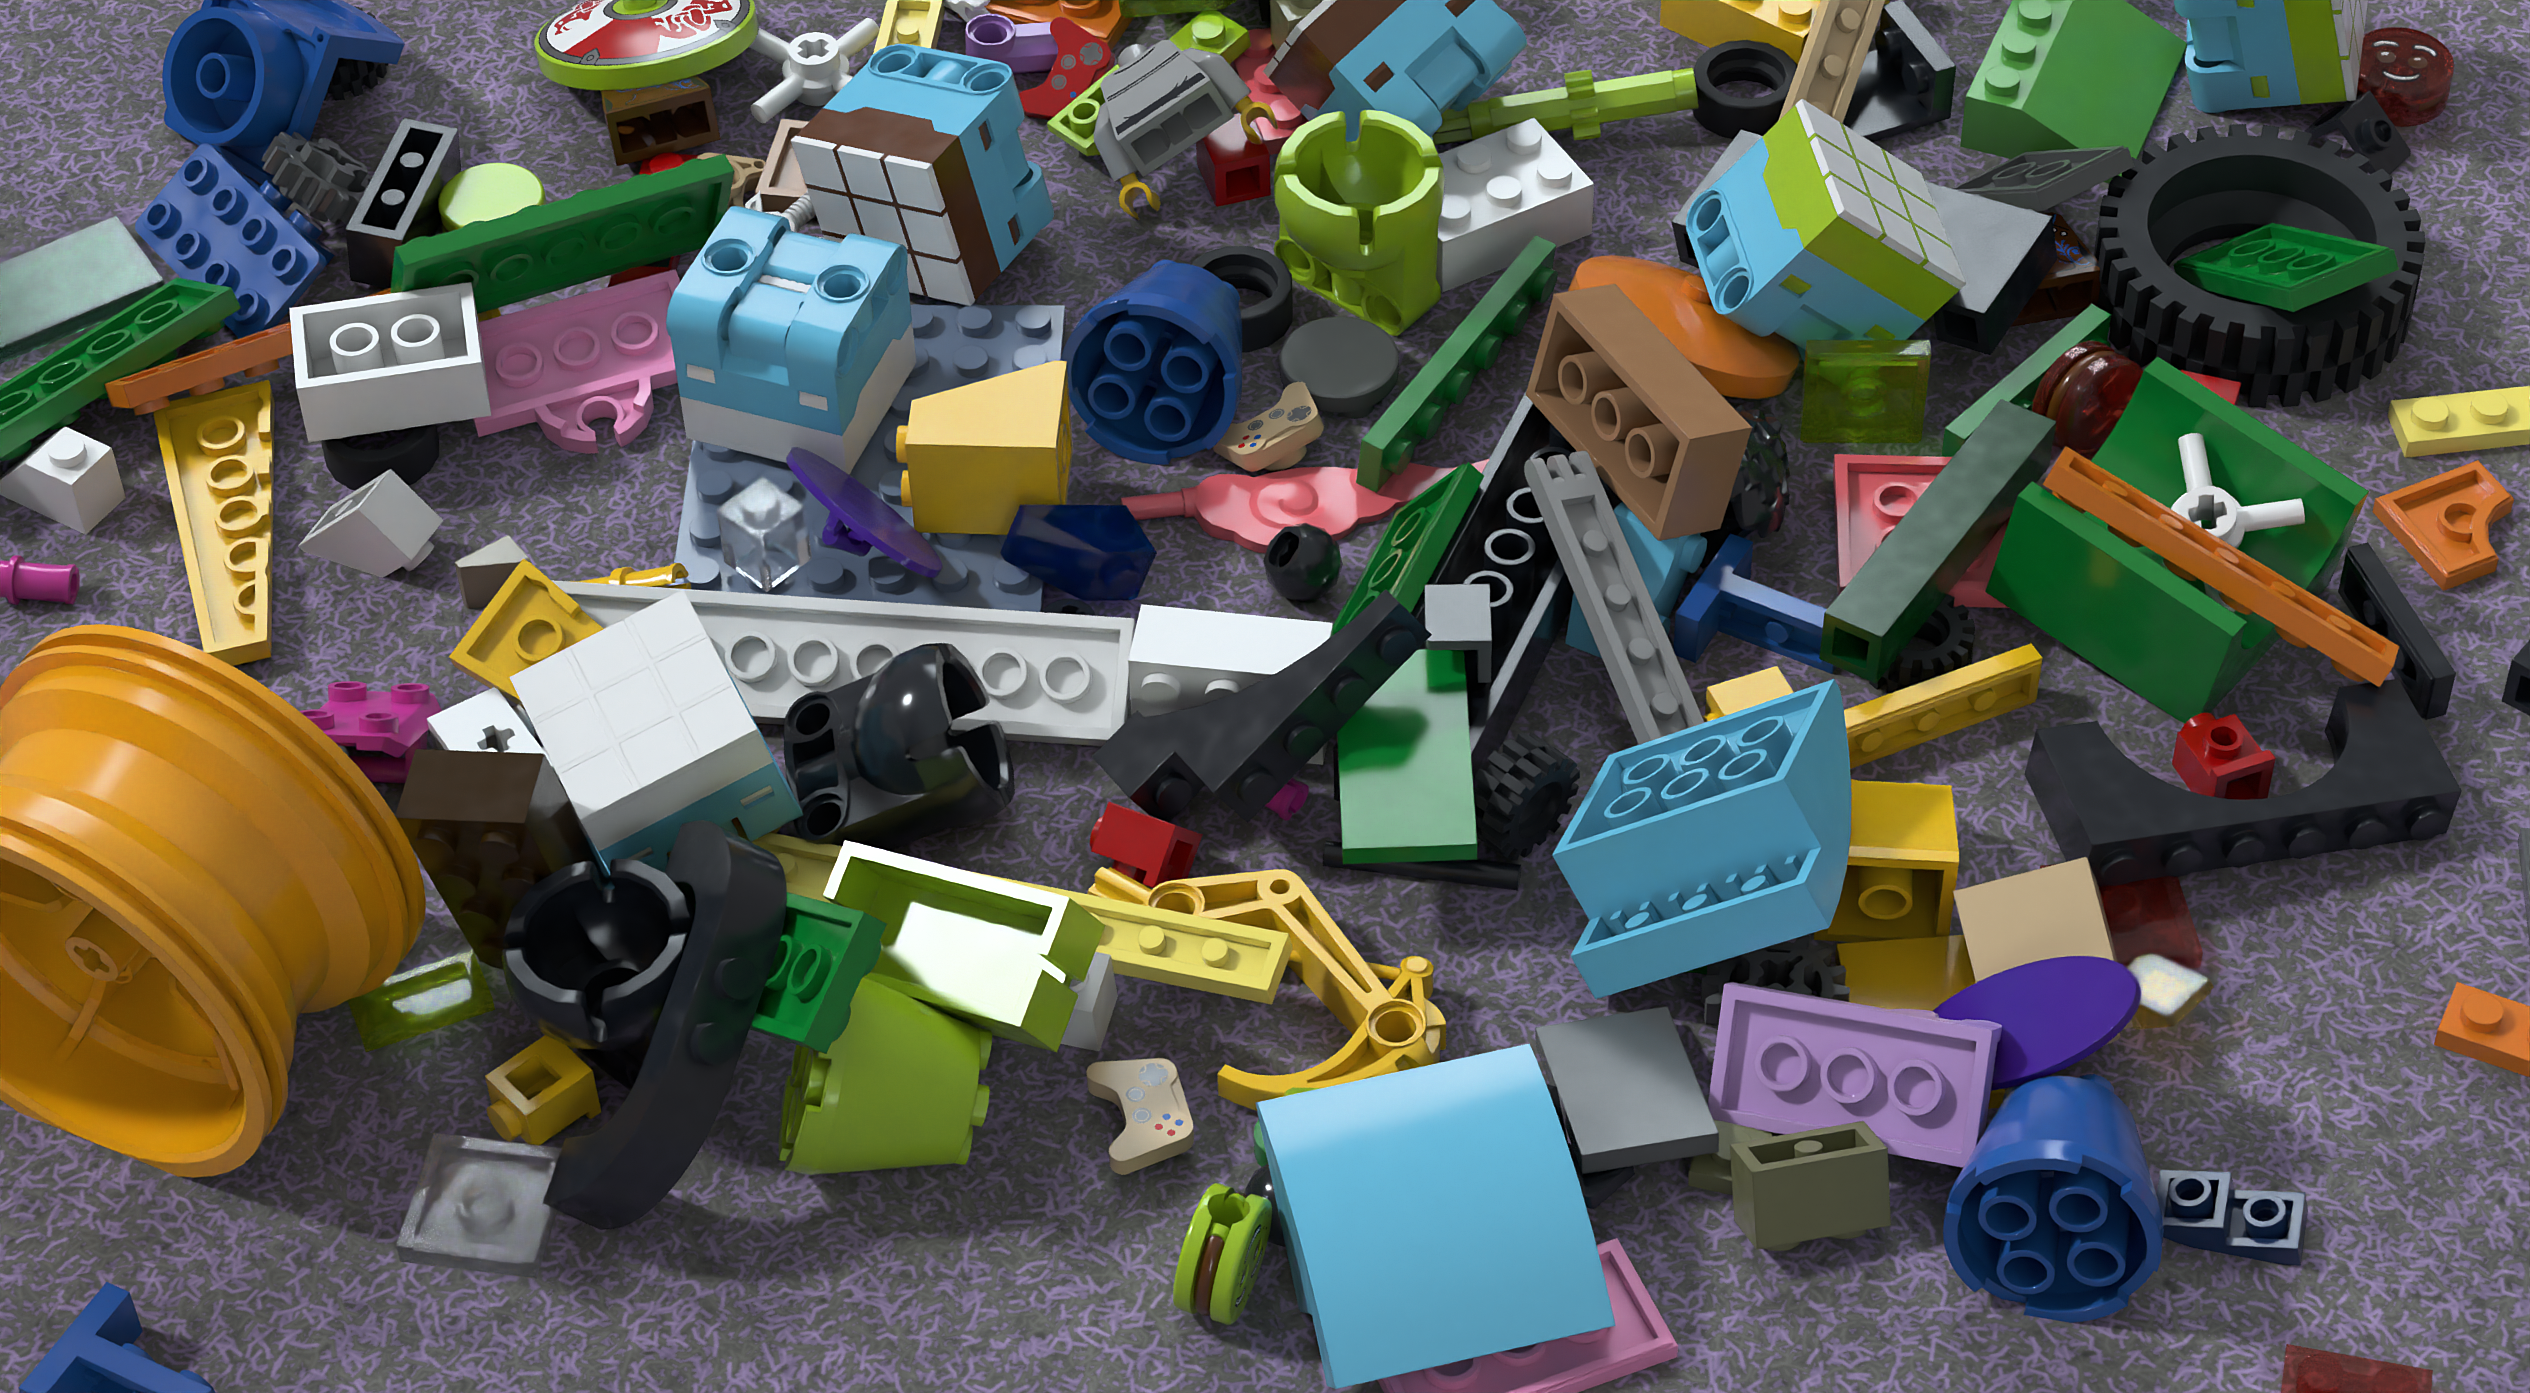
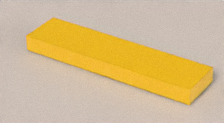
[1844,643,2043,769]

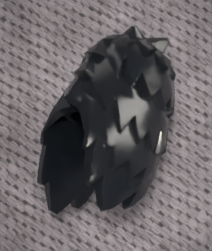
[1700,404,1790,569]

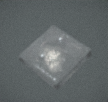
[396,1133,562,1279]

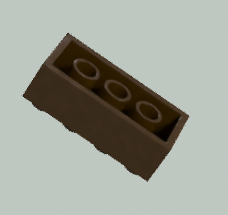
[395,749,615,969]

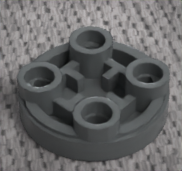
[1279,316,1399,419]

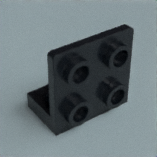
[1843,0,1956,142]

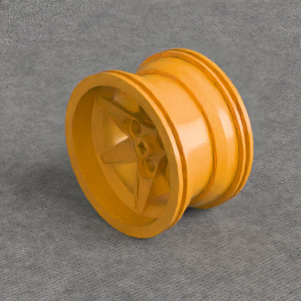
[0,624,426,1178]

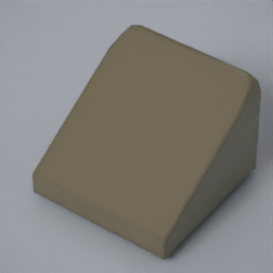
[455,535,532,609]

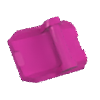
[300,681,442,783]

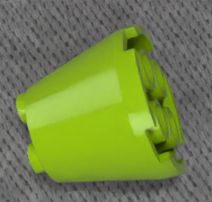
[779,976,992,1175]

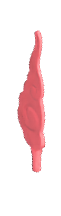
[1121,458,1490,553]

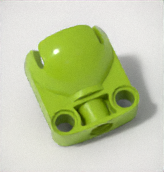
[1274,110,1445,336]

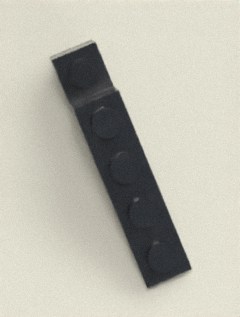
[1092,589,1432,823]

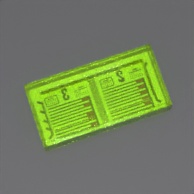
[347,950,495,1052]

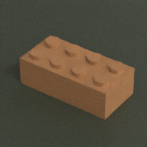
[1526,284,1752,541]

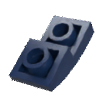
[2156,1170,2308,1266]

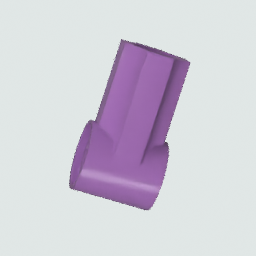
[965,14,1073,76]

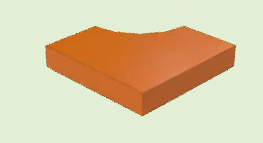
[2372,460,2514,591]

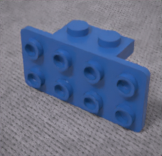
[135,143,335,339]

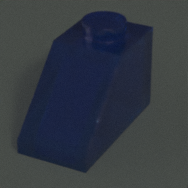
[1000,505,1157,601]

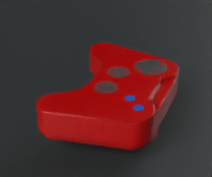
[1019,16,1115,120]

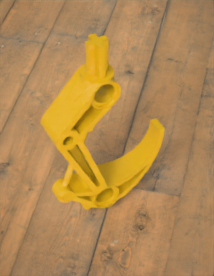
[1087,867,1446,1111]

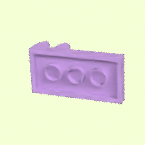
[1708,982,2002,1167]

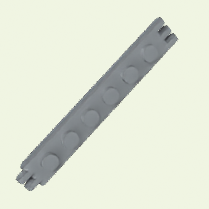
[1524,451,1705,745]

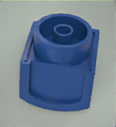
[162,0,405,187]

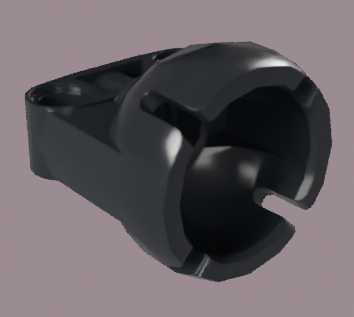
[784,643,1015,851]
[501,859,695,1091]

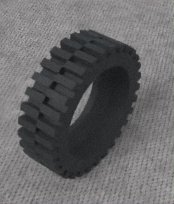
[2094,124,2426,408]

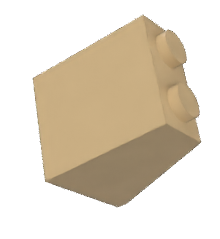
[1953,857,2133,1045]

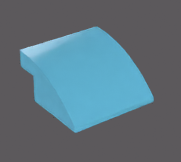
[1552,679,1852,999]
[1255,1044,1616,1389]

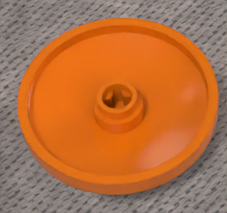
[1568,255,1799,399]

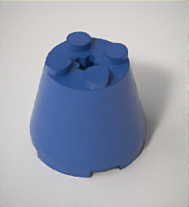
[1061,260,1242,465]
[1943,1074,2164,1323]

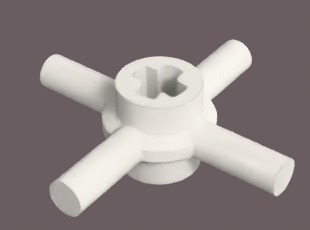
[749,18,880,123]
[2134,433,2305,613]

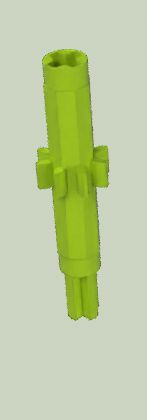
[1432,68,1698,146]

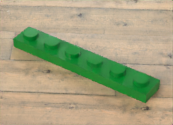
[1356,236,1558,493]

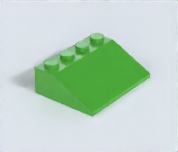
[1960,0,2187,183]

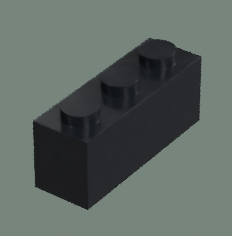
[345,118,461,289]

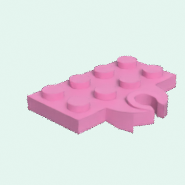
[472,269,680,454]

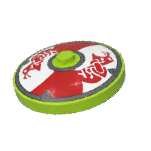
[534,0,759,90]

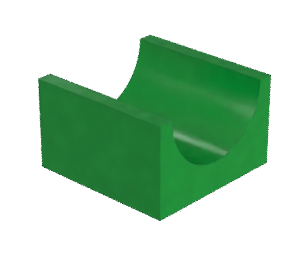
[1985,356,2369,724]

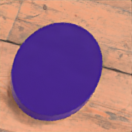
[786,447,943,578]
[1932,956,2142,1091]

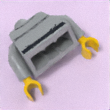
[1094,40,1278,220]

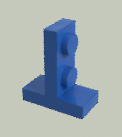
[1673,533,1837,674]
[19,1282,215,1393]

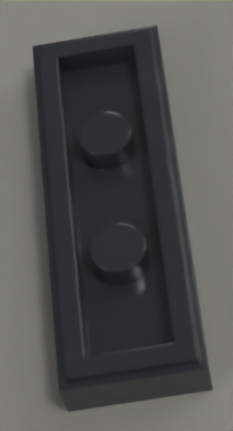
[2338,542,2456,720]

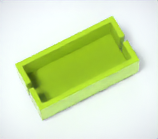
[823,840,1106,1053]

